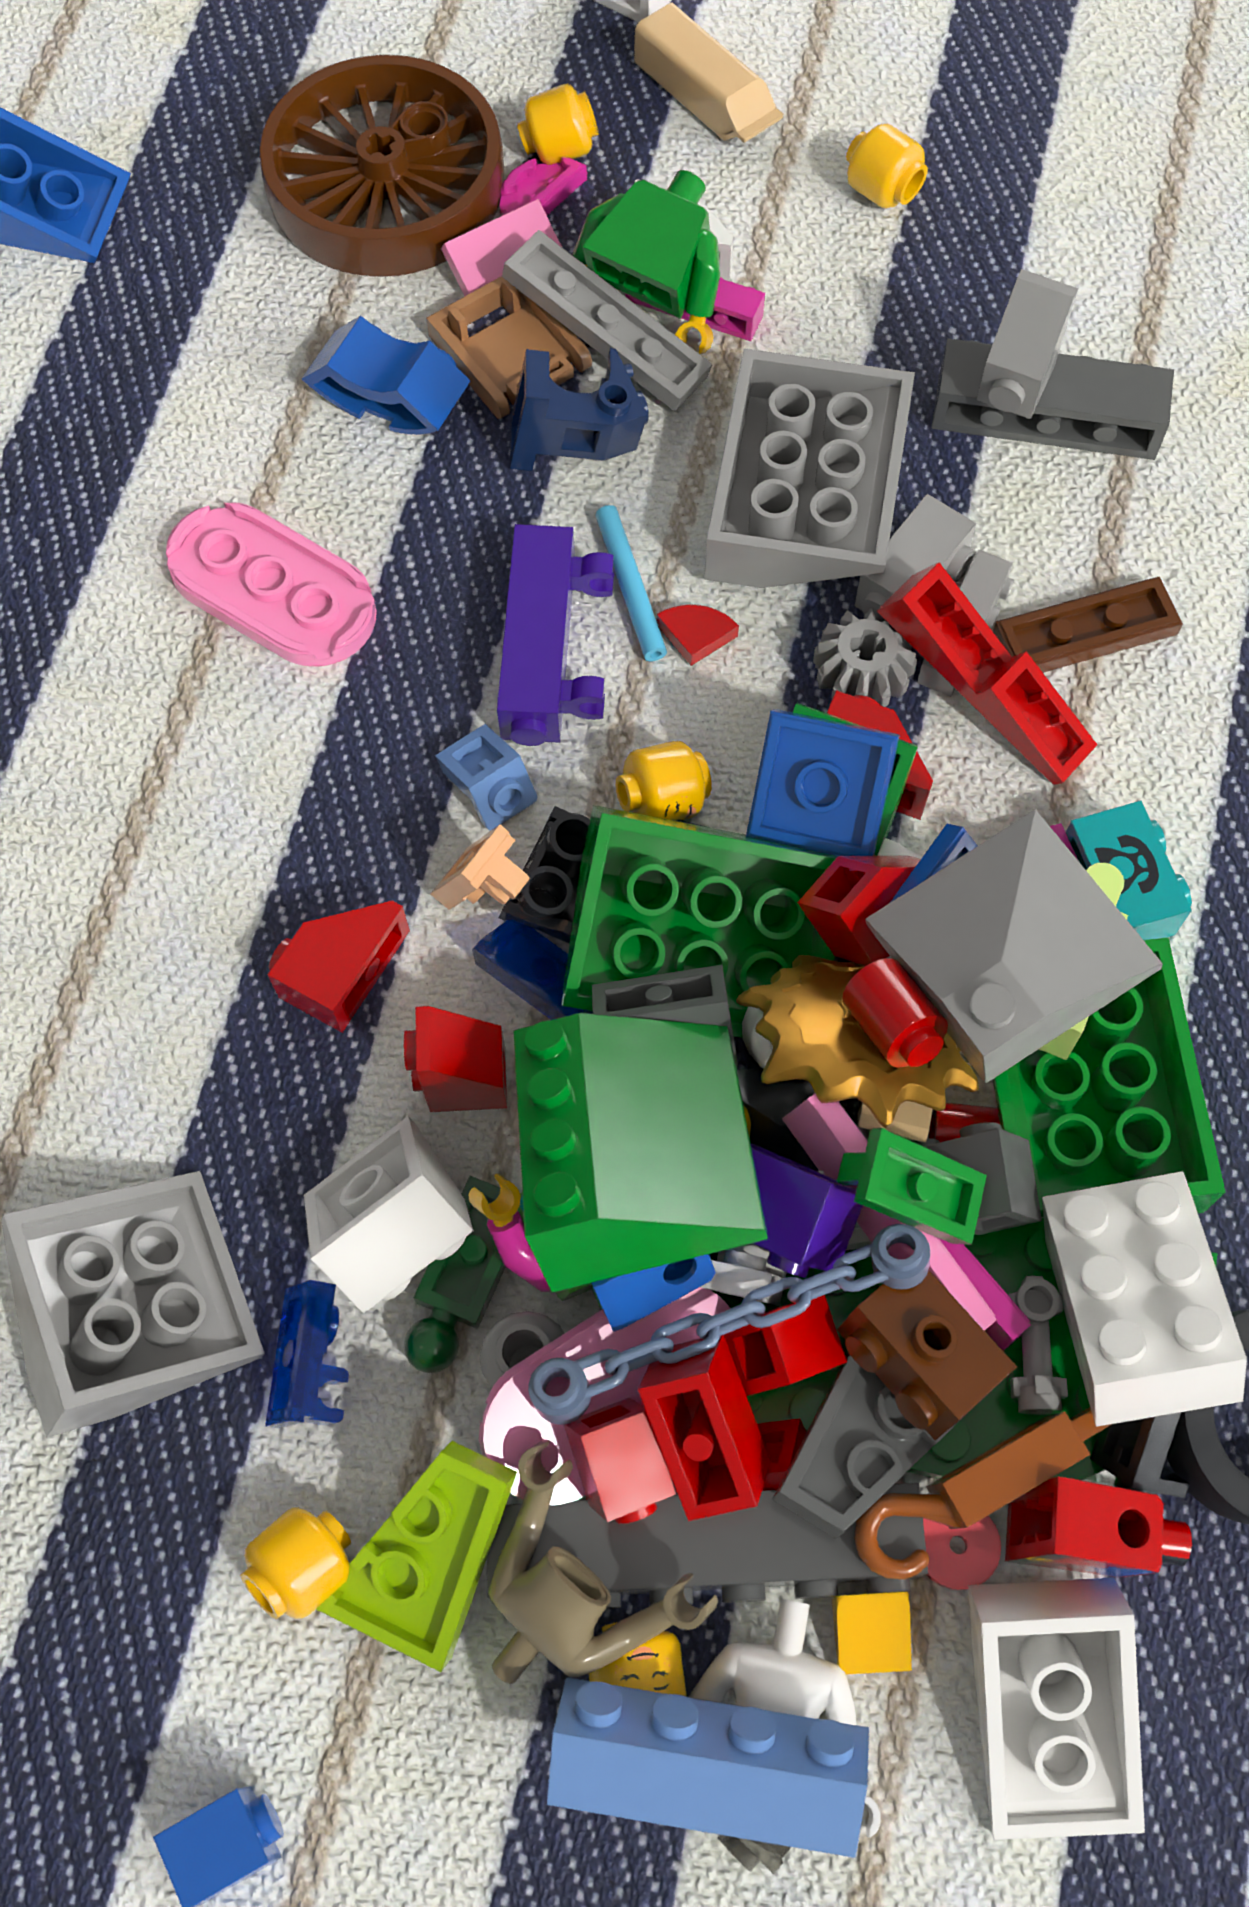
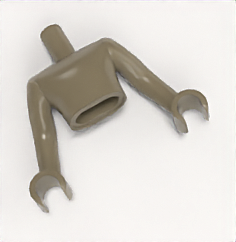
[489,1439,718,1684]

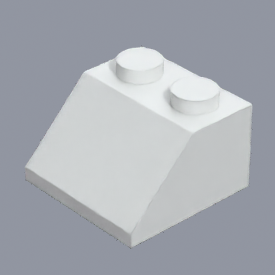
[304,1116,473,1314]

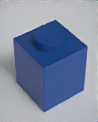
[153,1786,284,1907]

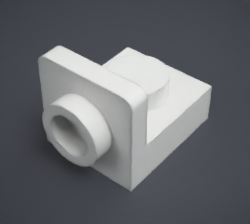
[701,1243,787,1306]

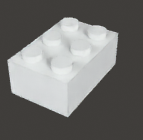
[1042,1171,1247,1426]

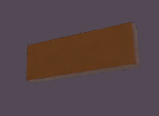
[993,576,1183,673]

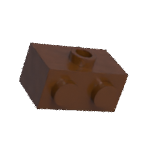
[837,1271,1017,1441]

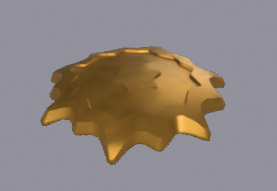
[736,955,979,1128]

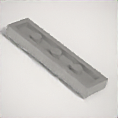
[502,230,712,411]

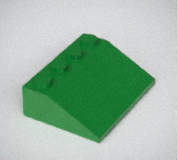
[561,805,838,1038]
[992,937,1225,1217]
[513,1013,768,1293]

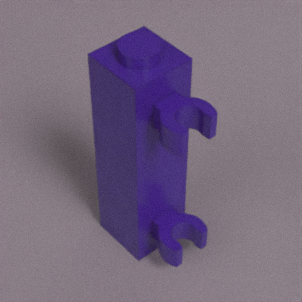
[497,524,614,746]

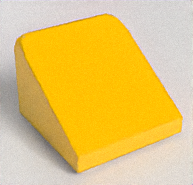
[831,1592,912,1675]

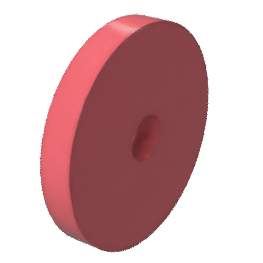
[923,1516,1001,1590]

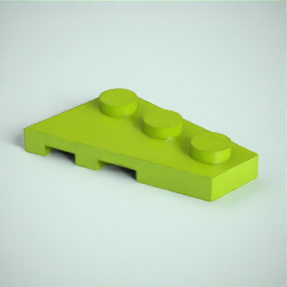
[316,1441,517,1672]

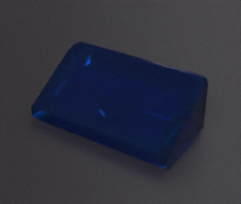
[472,920,593,1020]

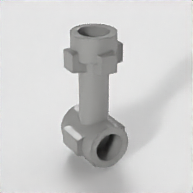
[1008,1276,1068,1415]

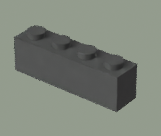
[931,338,1174,460]

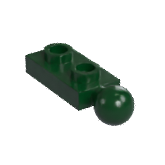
[404,1175,506,1373]

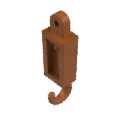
[854,1407,1111,1580]

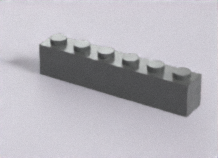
[487,1483,928,1610]

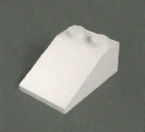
[968,1578,1145,1840]

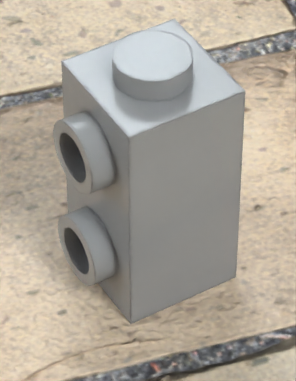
[855,494,976,632]

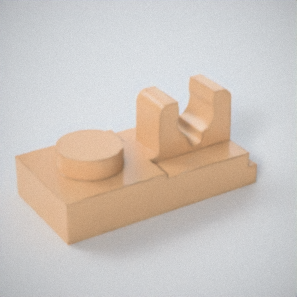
[430,825,530,910]

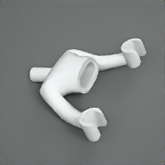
[689,1599,881,1838]

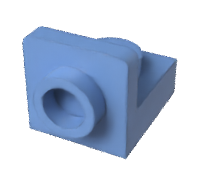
[435,724,537,830]

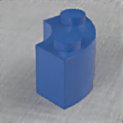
[302,316,471,435]

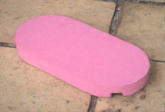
[166,503,376,667]
[479,1287,730,1505]

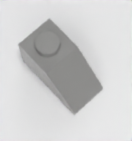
[977,269,1078,419]

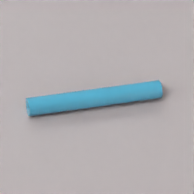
[595,505,667,662]

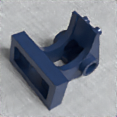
[510,348,649,471]

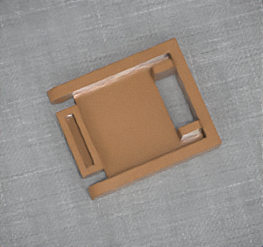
[426,276,592,419]

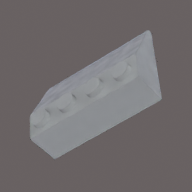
[704,348,915,588]

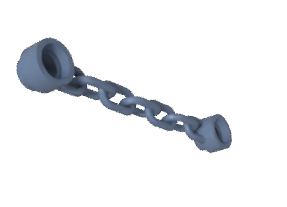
[528,1224,930,1425]

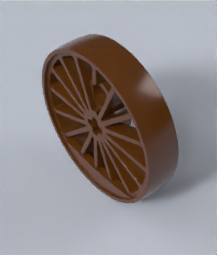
[260,55,504,277]

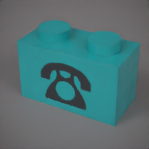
[1066,800,1192,940]

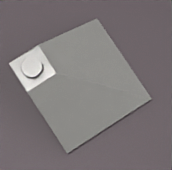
[865,809,1162,1084]
[1,1171,265,1438]

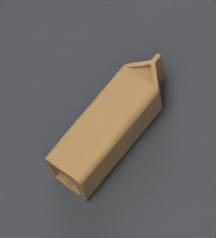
[634,3,784,143]

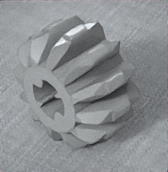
[813,607,917,707]

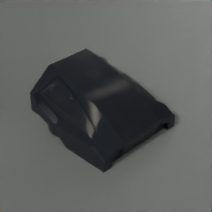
[498,806,590,944]

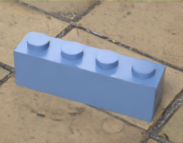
[547,1677,869,1858]

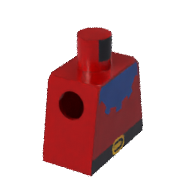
[1005,1476,1192,1577]

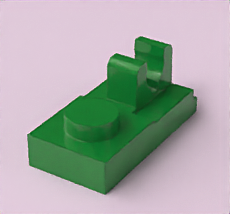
[837,1128,987,1244]

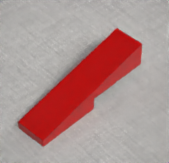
[877,562,1098,785]

